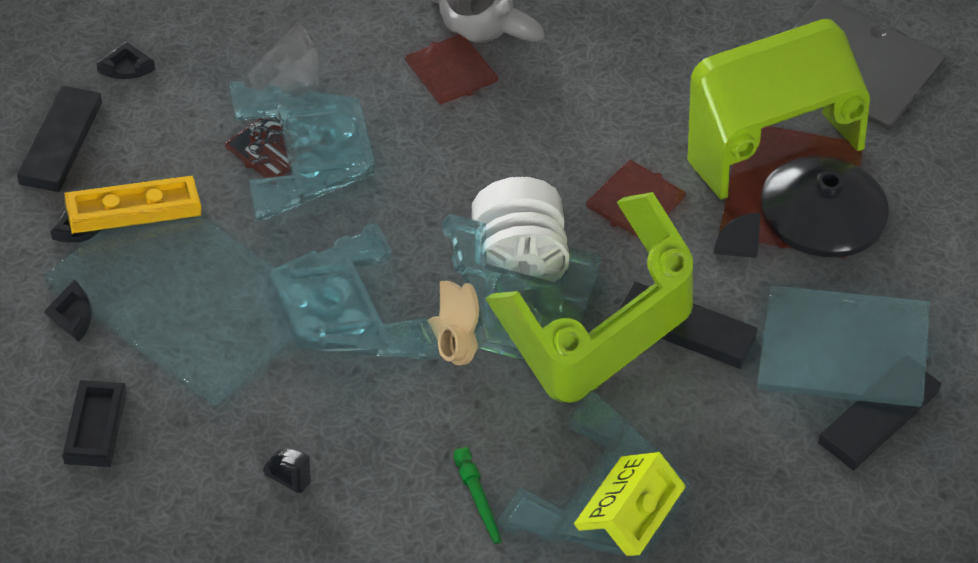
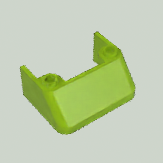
[687,19,870,200]
[485,192,693,403]

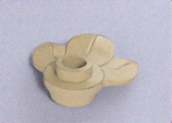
[425,281,479,365]

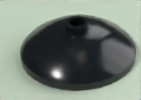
[760,156,889,257]

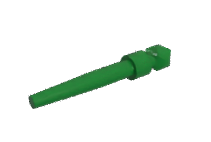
[453,447,502,545]

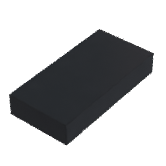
[62,380,127,467]

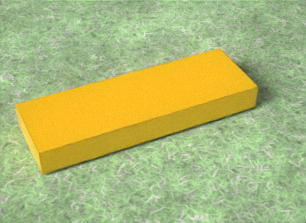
[64,176,201,234]

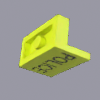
[574,452,686,556]

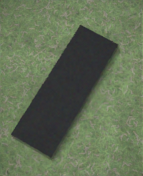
[17,85,102,192]
[619,282,758,369]
[818,357,942,471]

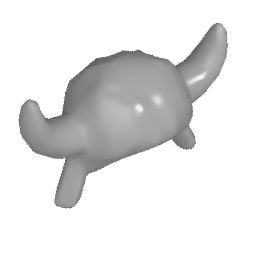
[431,0,545,43]

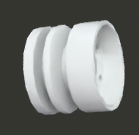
[472,177,569,292]

